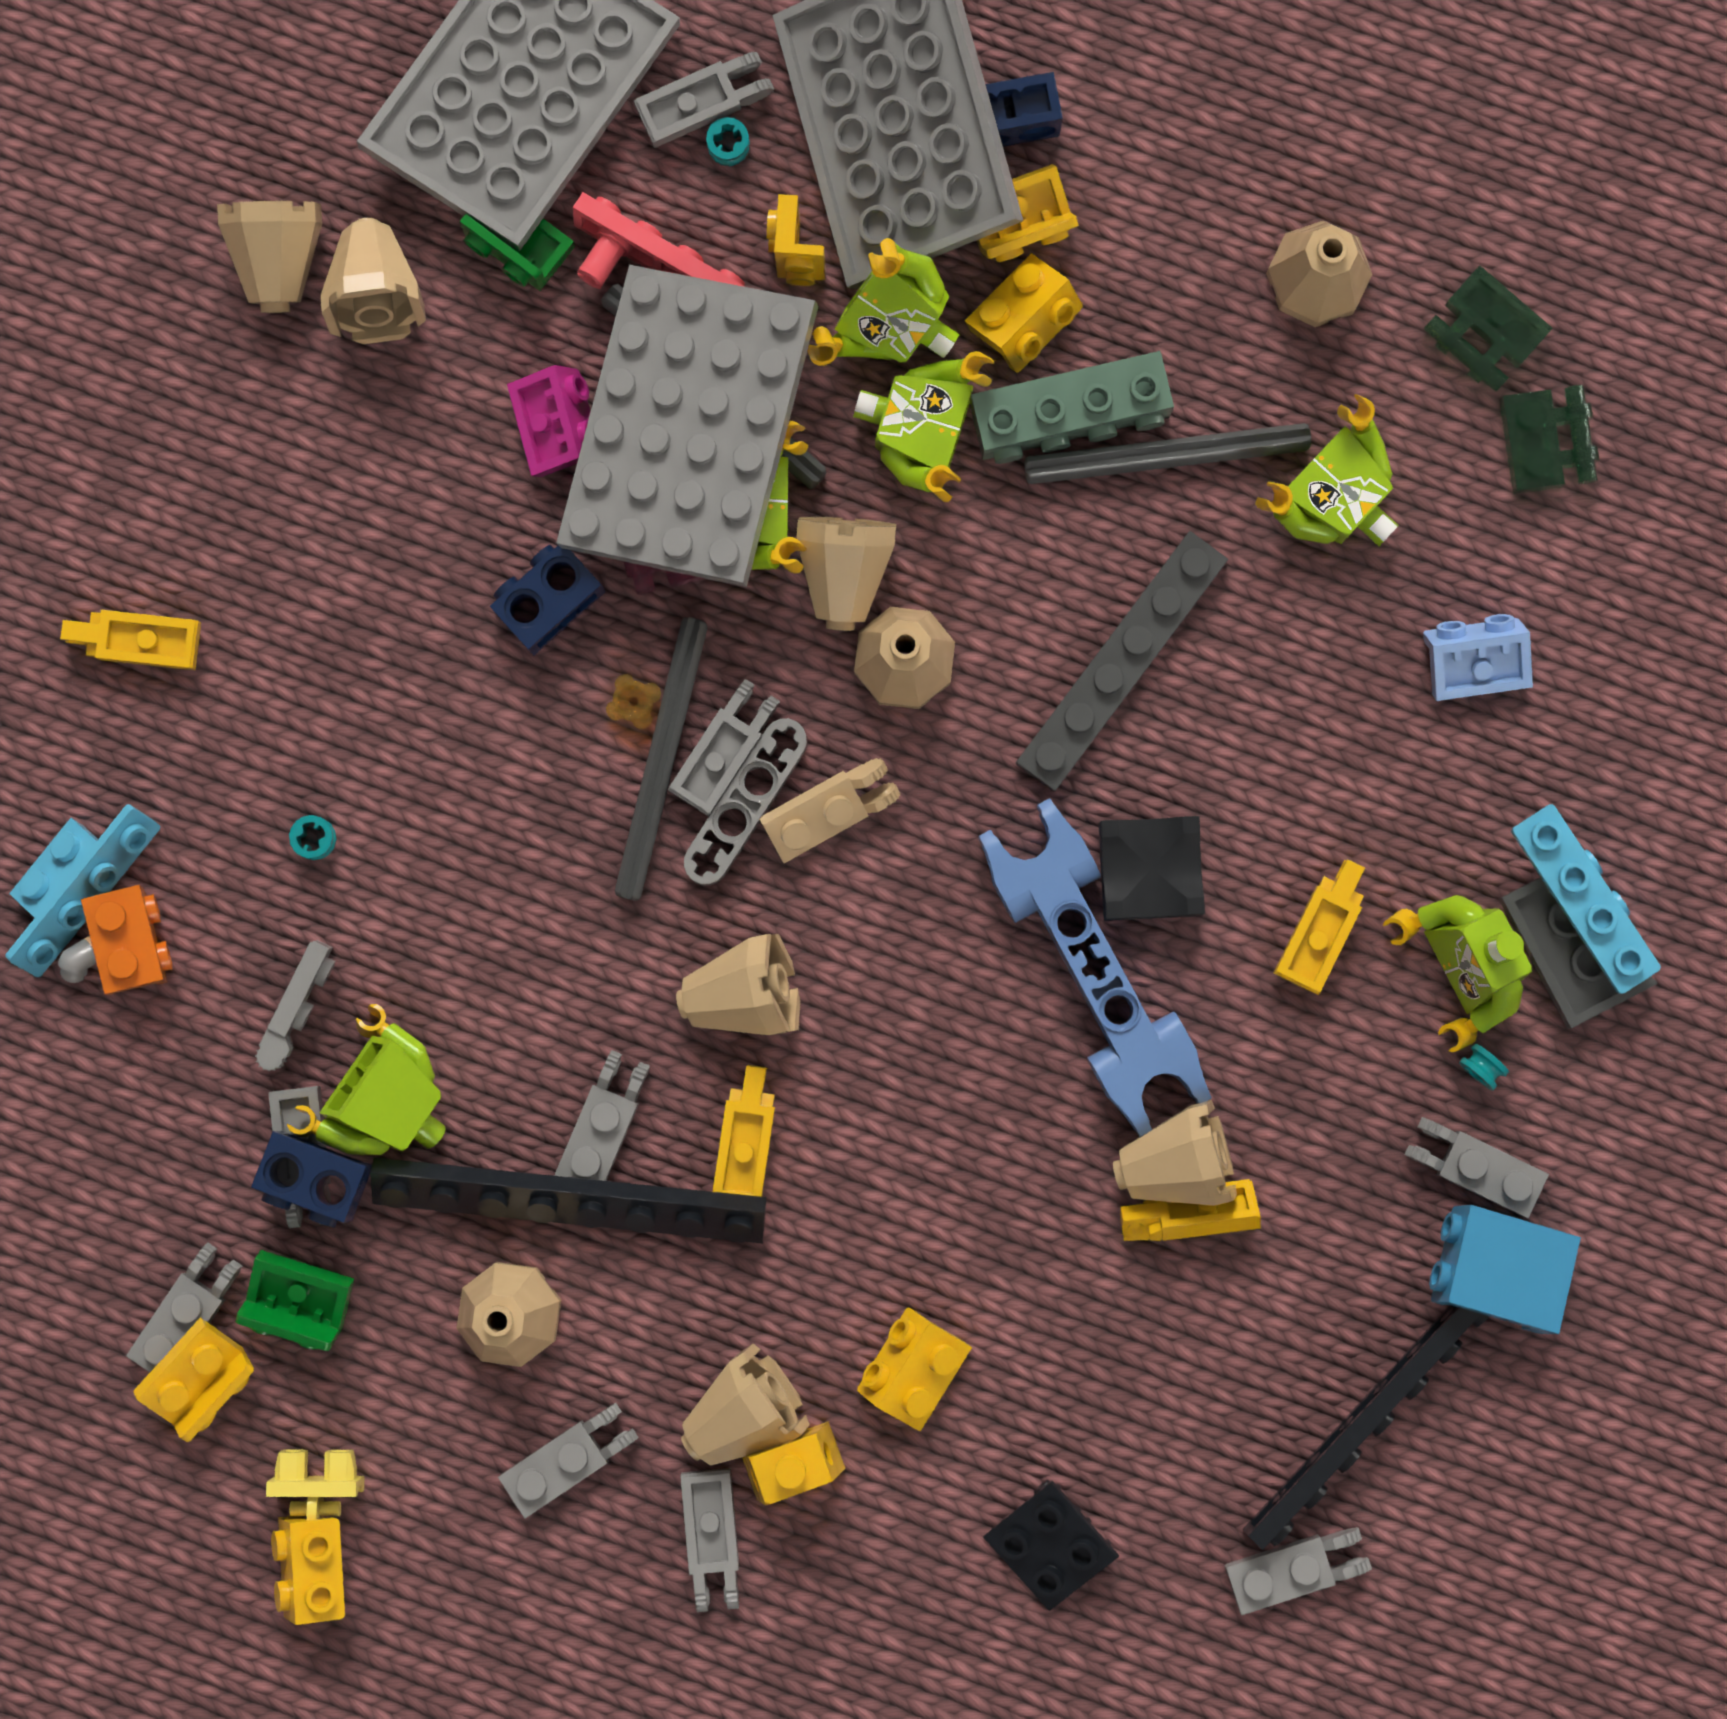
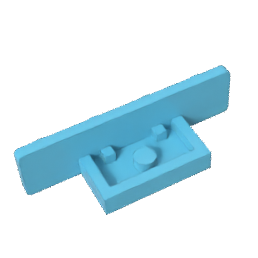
[5,804,160,977]
[1511,804,1661,994]

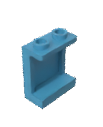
[1429,1205,1581,1334]

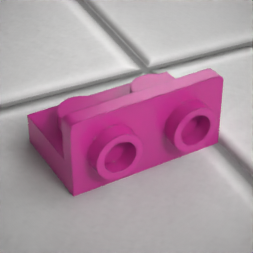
[507,365,591,477]

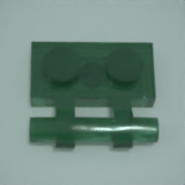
[1423,265,1553,392]
[1499,385,1600,494]

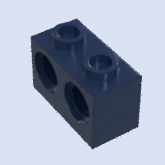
[985,72,1063,147]
[490,545,605,656]
[251,1131,372,1228]

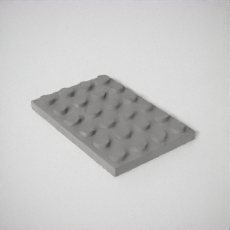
[357,0,680,252]
[772,0,1023,289]
[556,265,818,587]

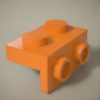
[81,885,173,996]

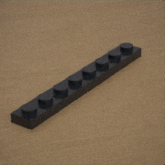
[370,1158,767,1244]
[1243,1305,1490,1550]

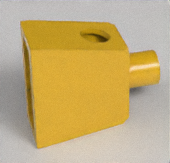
[742,1421,845,1506]

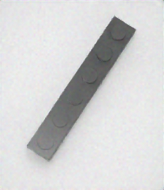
[1015,531,1228,792]

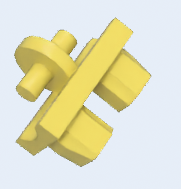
[266,1449,364,1520]

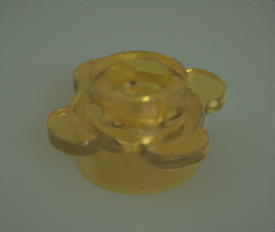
[606,674,661,729]

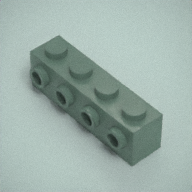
[970,351,1174,464]

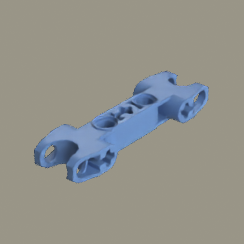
[978,798,1212,1137]

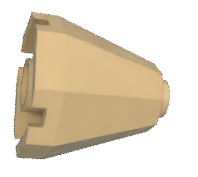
[217,201,322,313]
[321,218,426,344]
[1266,221,1372,327]
[797,517,896,631]
[854,607,955,709]
[676,934,801,1035]
[1113,1100,1237,1206]
[456,1262,562,1367]
[681,1344,809,1466]

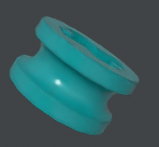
[706,117,750,166]
[289,815,337,860]
[1459,1044,1509,1091]

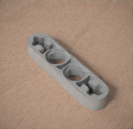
[684,718,807,886]

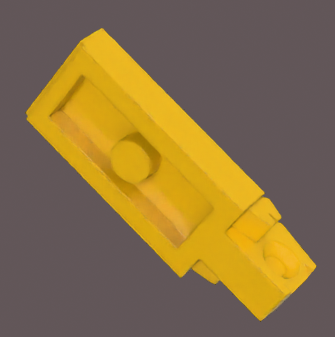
[60,610,201,671]
[1273,859,1365,995]
[712,1065,775,1197]
[1120,1179,1261,1241]

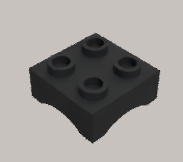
[1098,816,1205,921]

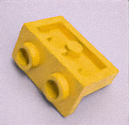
[133,1317,254,1443]

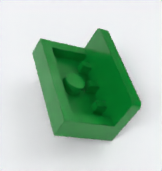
[459,214,575,291]
[235,1250,354,1351]

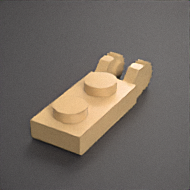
[759,758,900,863]

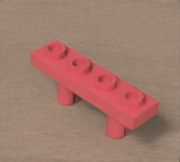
[573,192,745,289]

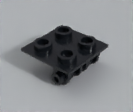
[983,1479,1119,1611]

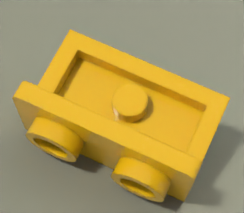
[977,164,1079,262]
[767,194,826,286]
[965,253,1083,373]
[857,1307,972,1432]
[271,1516,345,1625]

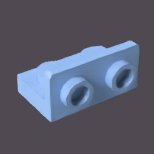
[1423,614,1533,701]

